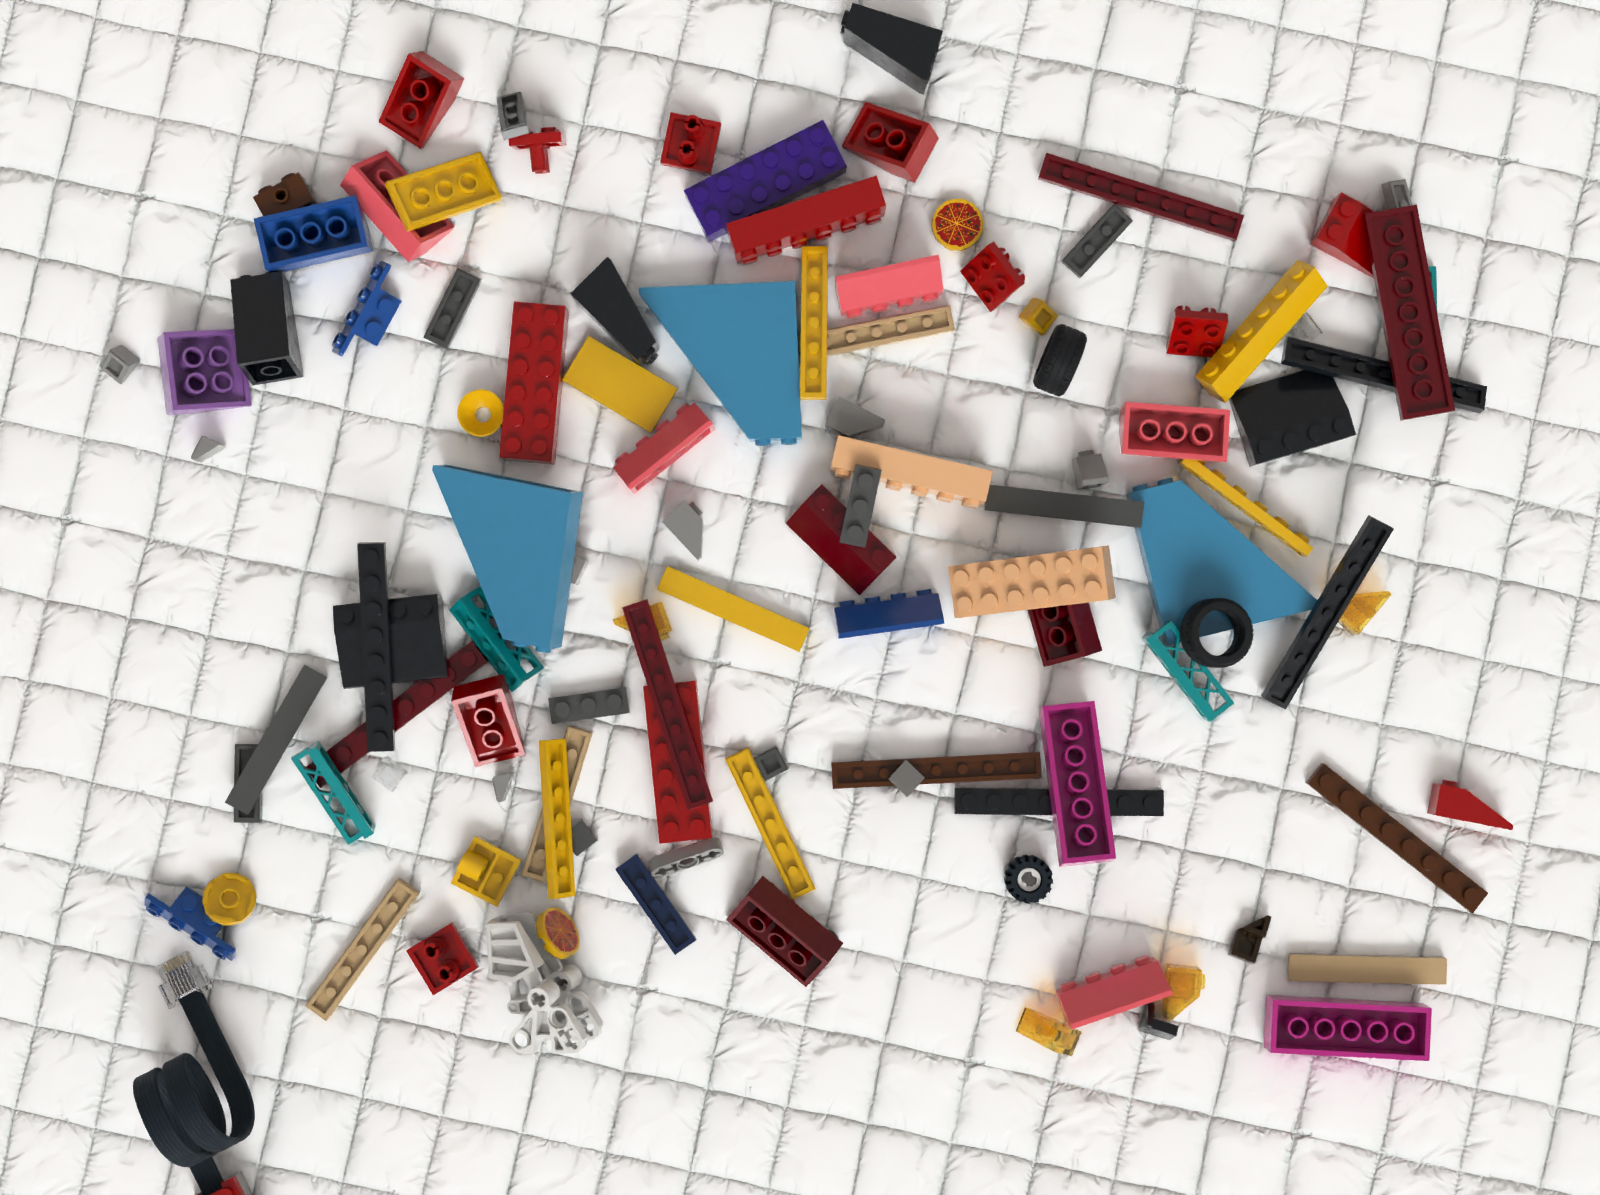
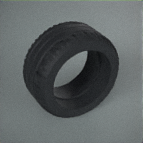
[1033,324,1087,396]
[1179,598,1254,668]

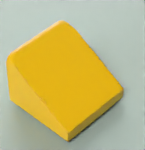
[1018,297,1058,336]

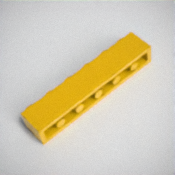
[1195,260,1328,403]

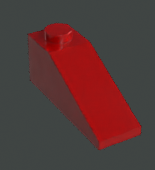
[1427,779,1513,830]

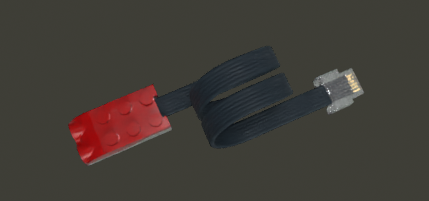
[133,950,255,1195]

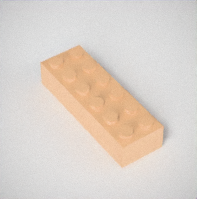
[830,435,993,509]
[948,545,1116,618]

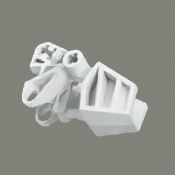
[486,912,604,1054]

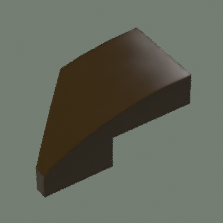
[1228,915,1272,964]

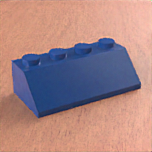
[254,195,374,272]
[834,589,945,639]

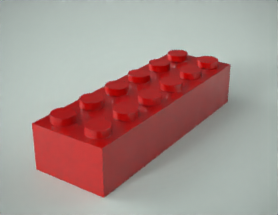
[726,175,886,265]
[499,301,569,465]
[643,680,713,844]

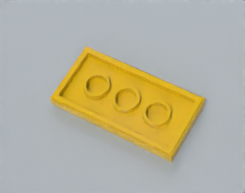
[385,151,502,232]
[562,336,678,434]

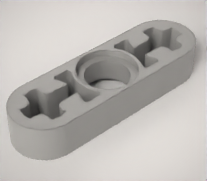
[648,837,724,878]

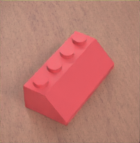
[340,150,455,262]
[834,254,943,318]
[613,402,715,494]
[1119,402,1230,462]
[1055,955,1173,1029]

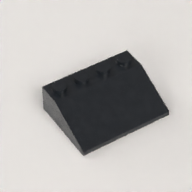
[1229,370,1356,467]
[333,594,448,689]

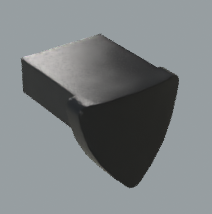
[1139,1002,1179,1040]

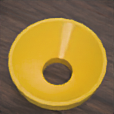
[457,389,504,437]

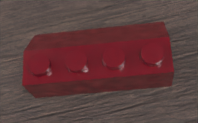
[785,484,897,596]
[1028,603,1103,667]
[726,876,843,987]

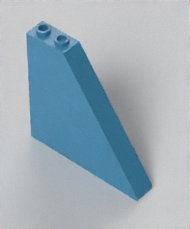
[639,281,802,446]
[432,464,583,653]
[1126,477,1317,645]

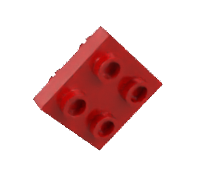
[660,112,722,175]
[508,127,567,174]
[960,241,1025,312]
[1166,305,1228,358]
[406,922,480,995]

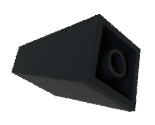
[840,3,943,95]
[570,256,659,367]
[230,271,304,386]

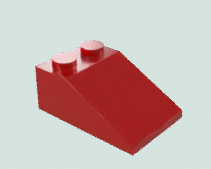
[378,51,465,149]
[841,102,939,183]
[1310,192,1374,278]
[451,674,526,768]

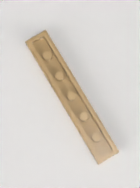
[798,305,955,357]
[521,725,593,883]
[305,877,420,1021]
[1288,954,1447,985]

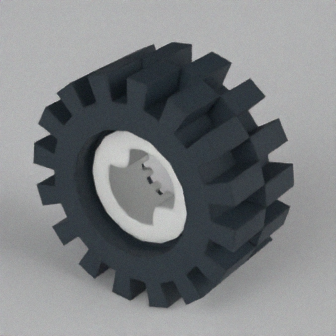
[1004,854,1053,904]

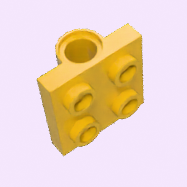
[451,836,522,907]

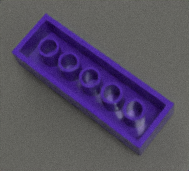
[684,120,847,243]

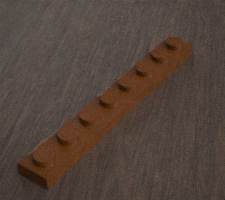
[831,752,1042,789]
[1306,763,1488,914]

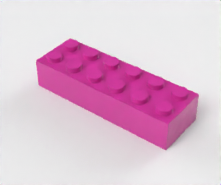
[1039,701,1116,867]
[1264,995,1432,1061]

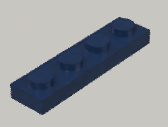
[615,854,697,955]

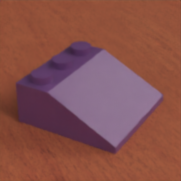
[157,329,252,415]

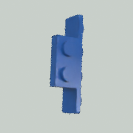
[332,261,402,357]
[145,886,236,961]

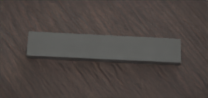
[985,485,1145,528]
[224,664,328,815]

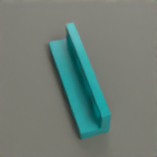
[450,586,544,692]
[1142,620,1234,722]
[291,741,376,845]

